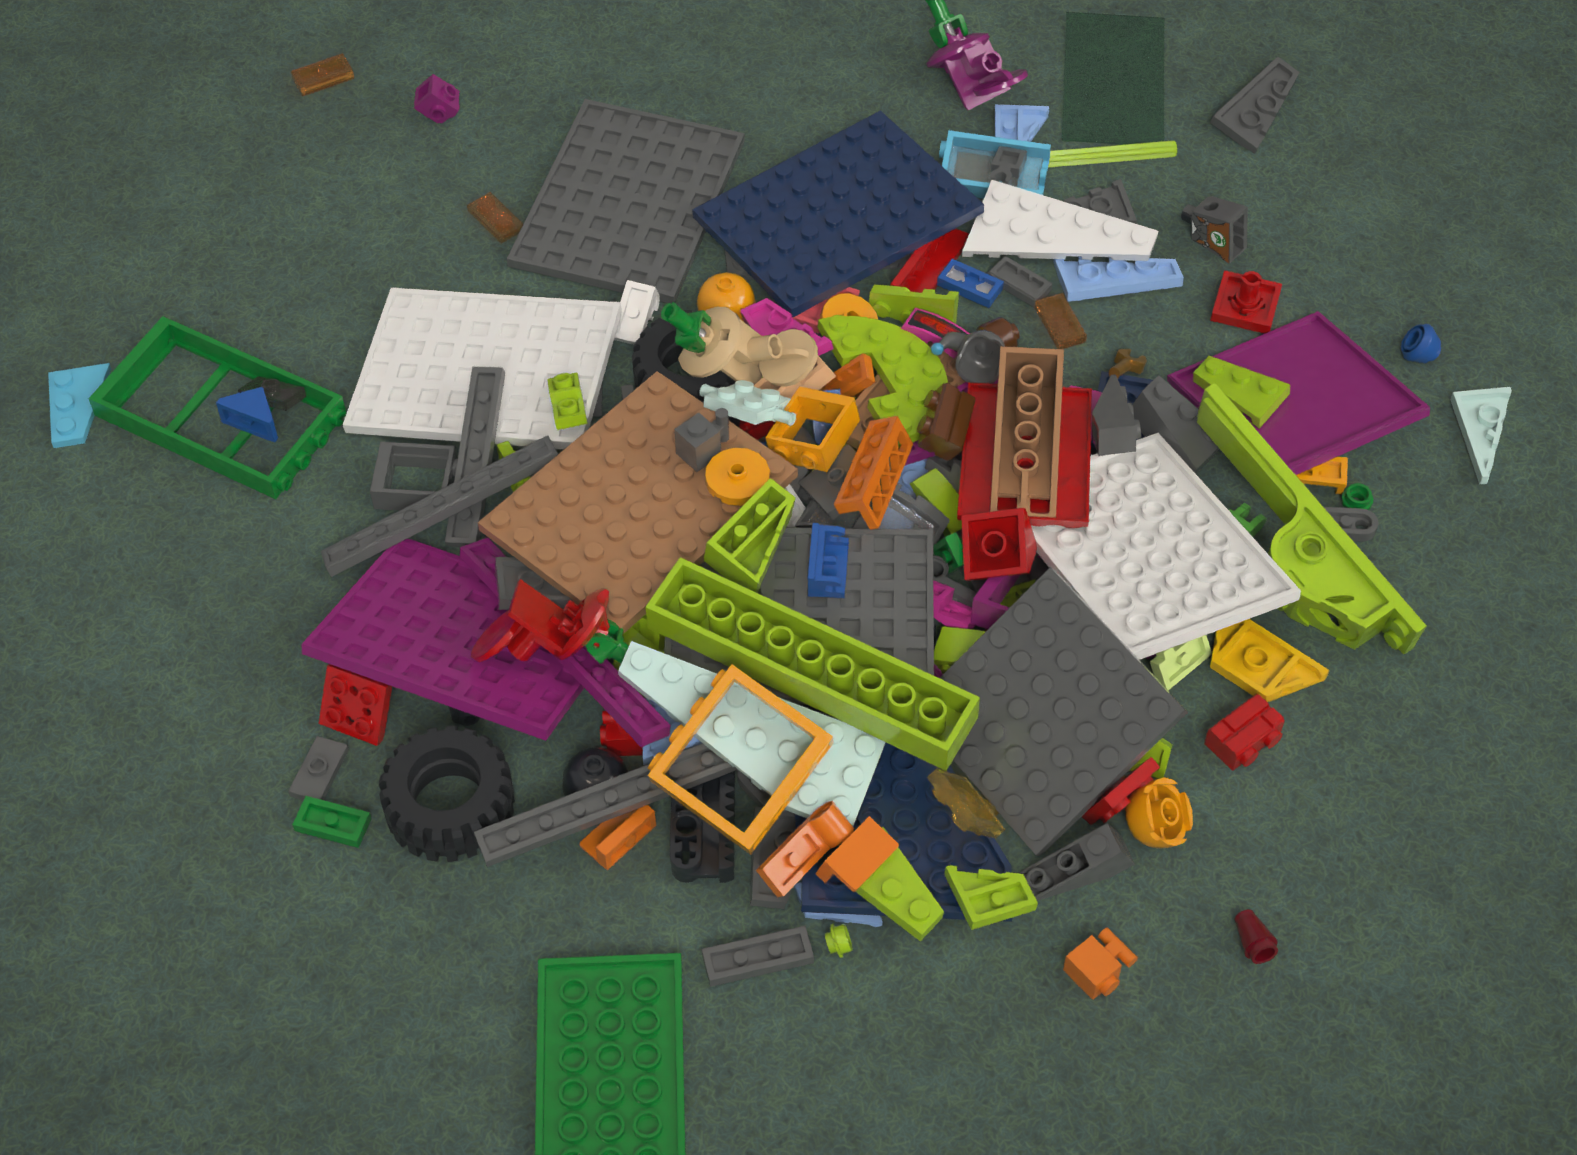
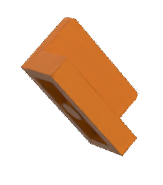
[580,805,656,870]
[816,816,899,892]

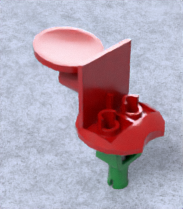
[471,579,629,664]

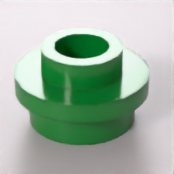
[1341,483,1374,510]

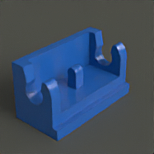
[808,523,849,598]

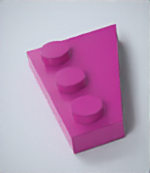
[740,298,833,356]

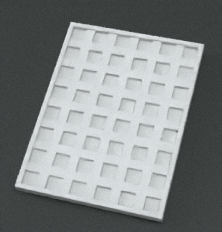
[343,288,622,449]

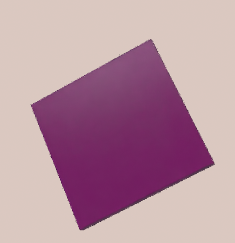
[1167,311,1430,475]

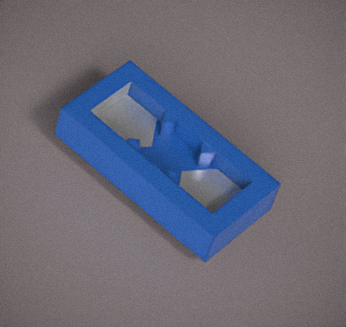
[937,259,1004,308]

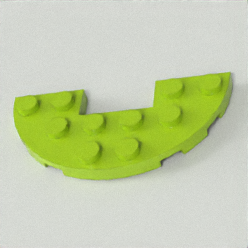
[817,315,948,448]

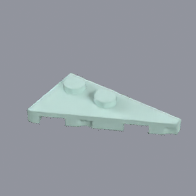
[1450,387,1512,484]

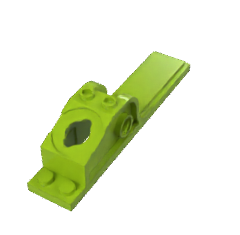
[1197,382,1427,654]

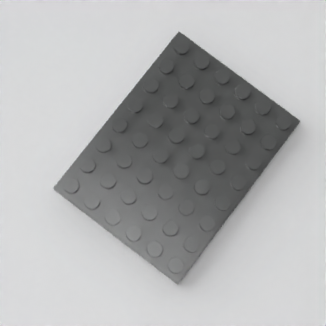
[507,99,745,304]
[664,528,934,705]

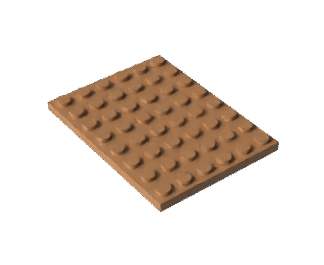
[478,371,798,635]

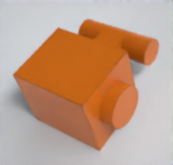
[1063,927,1138,1000]

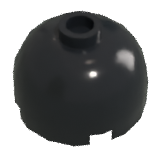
[562,747,628,796]

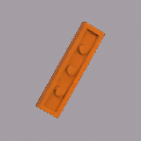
[834,416,913,530]

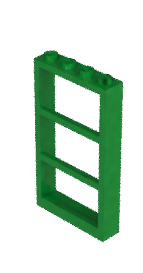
[88,316,346,499]

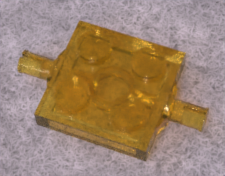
[927,768,1005,839]

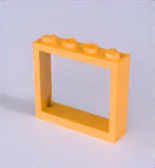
[648,664,834,855]

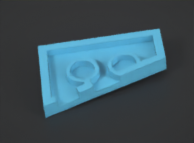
[48,363,112,448]

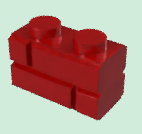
[1204,694,1285,771]

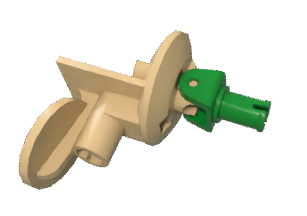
[661,302,818,387]

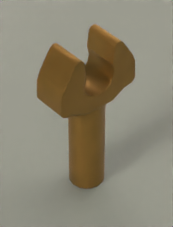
[1109,349,1147,378]

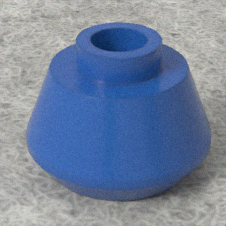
[1401,324,1441,363]

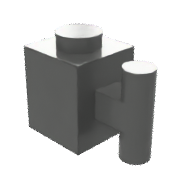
[674,408,729,472]

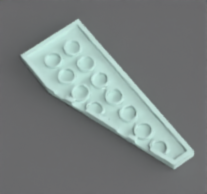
[618,641,886,826]

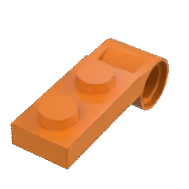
[756,801,854,897]

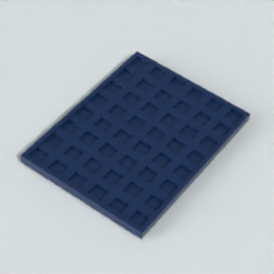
[692,111,984,318]

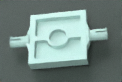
[700,380,796,426]

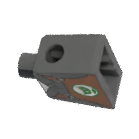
[1181,196,1248,264]

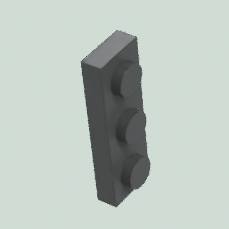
[702,926,814,987]

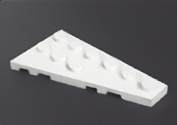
[962,180,1158,261]

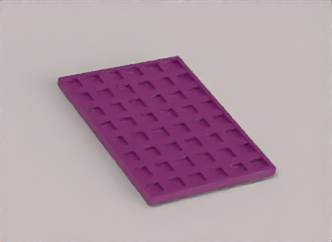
[302,538,584,741]

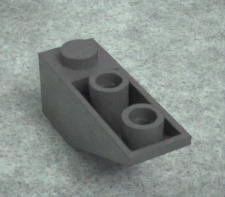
[1092,375,1141,456]
[1019,823,1135,901]

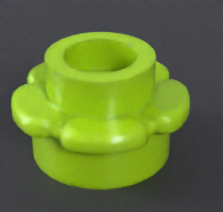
[825,923,853,958]

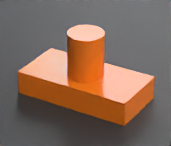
[820,353,875,398]

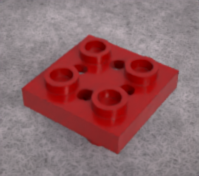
[1210,270,1282,334]
[318,664,392,746]
[1081,757,1160,825]

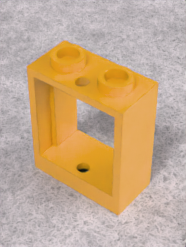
[765,386,860,472]

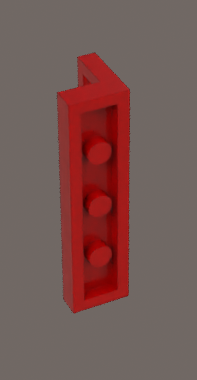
[890,228,969,293]

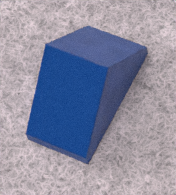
[216,387,278,443]

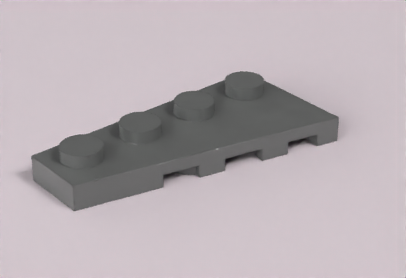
[1210,57,1300,153]
[1064,179,1137,224]

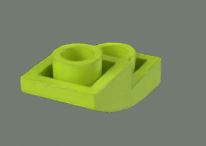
[547,373,588,430]
[910,468,962,537]

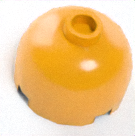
[697,272,756,323]
[1126,777,1193,849]

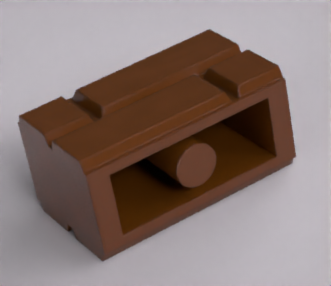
[917,383,975,461]

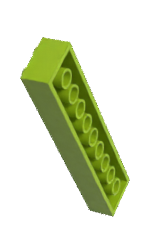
[645,557,980,771]

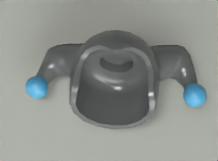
[931,330,1005,384]

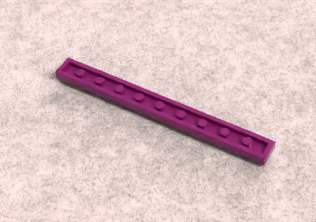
[460,538,671,747]

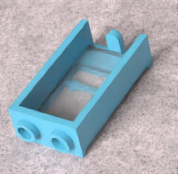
[939,130,1051,199]

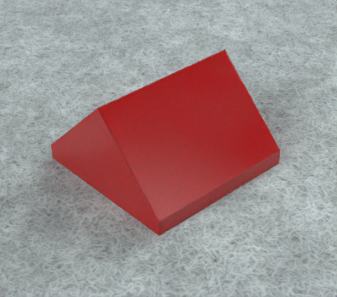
[961,508,1037,581]

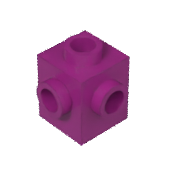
[414,74,460,123]

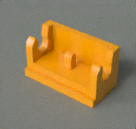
[1296,457,1348,495]

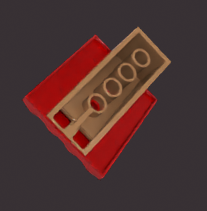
[957,346,1092,528]

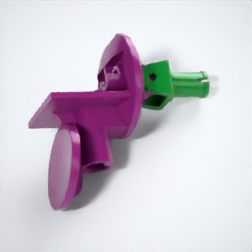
[925,0,1028,110]

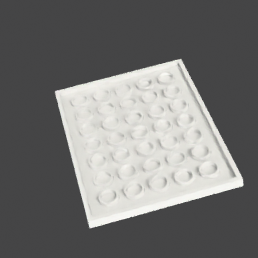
[1031,433,1301,660]

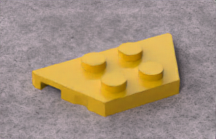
[1210,619,1329,702]

